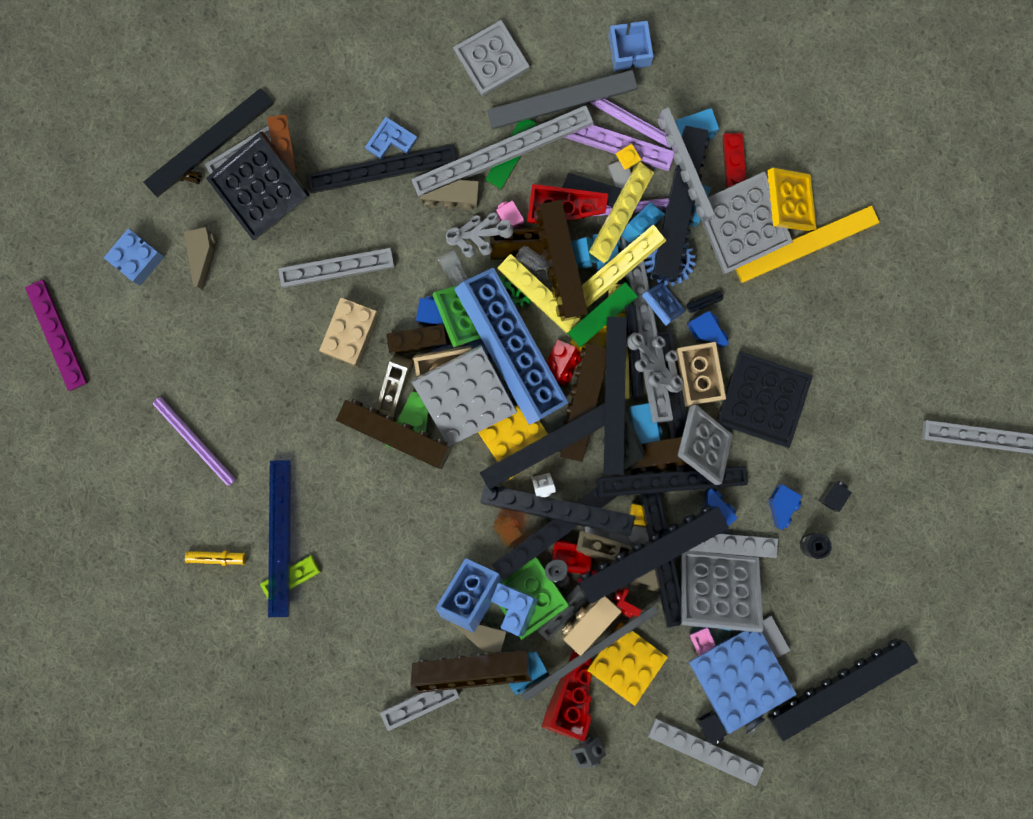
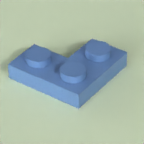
[365,117,418,159]

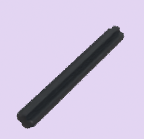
[625,304,643,398]

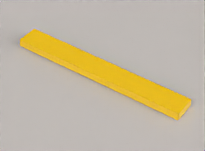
[735,206,880,284]

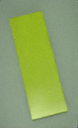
[260,555,321,601]

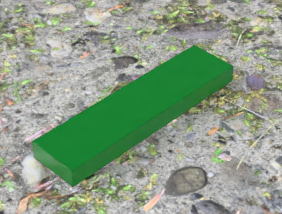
[485,120,539,190]
[567,282,638,348]

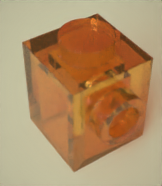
[492,515,522,546]

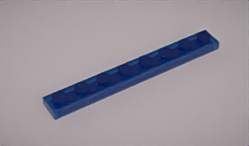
[268,460,291,617]

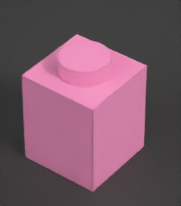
[496,200,524,229]

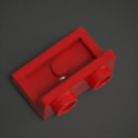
[546,340,582,387]
[551,540,591,574]
[613,587,642,618]

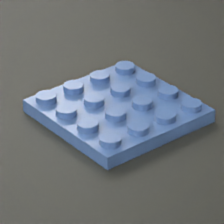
[688,631,796,734]

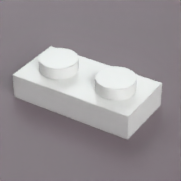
[531,473,556,497]

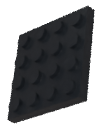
[206,131,310,241]
[716,351,813,448]

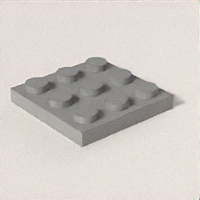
[453,20,530,97]
[678,405,733,485]

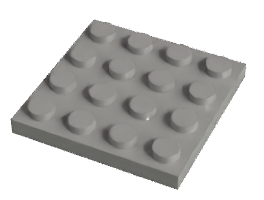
[695,171,793,274]
[412,345,517,446]
[681,551,763,632]

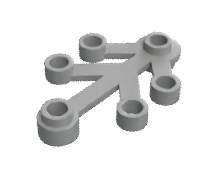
[446,213,513,258]
[626,333,684,392]

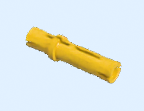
[185,551,246,566]

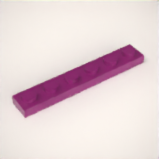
[25,280,88,391]

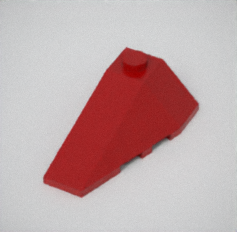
[527,184,608,224]
[541,651,591,741]

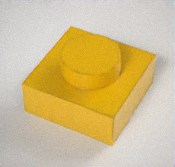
[615,144,641,170]
[629,504,646,527]

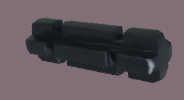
[686,291,723,313]

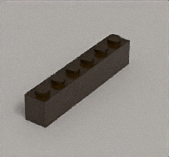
[534,200,588,322]
[558,344,606,462]
[336,399,452,469]
[411,650,532,693]

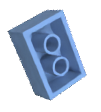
[436,558,503,633]

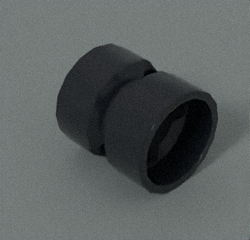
[799,533,832,559]

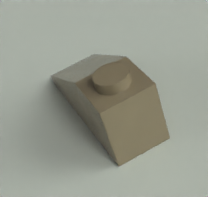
[184,227,216,290]
[376,354,413,417]
[576,531,633,563]
[449,621,506,655]

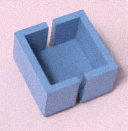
[608,21,653,71]
[104,229,164,286]

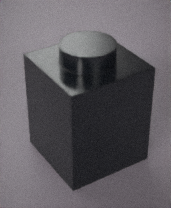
[818,481,852,512]
[696,710,727,745]

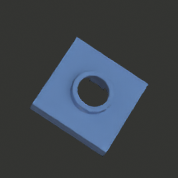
[642,282,686,325]

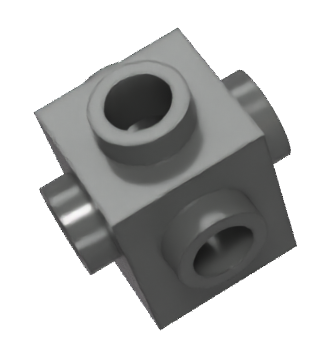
[571,736,606,769]

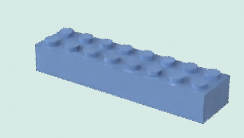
[454,267,568,425]

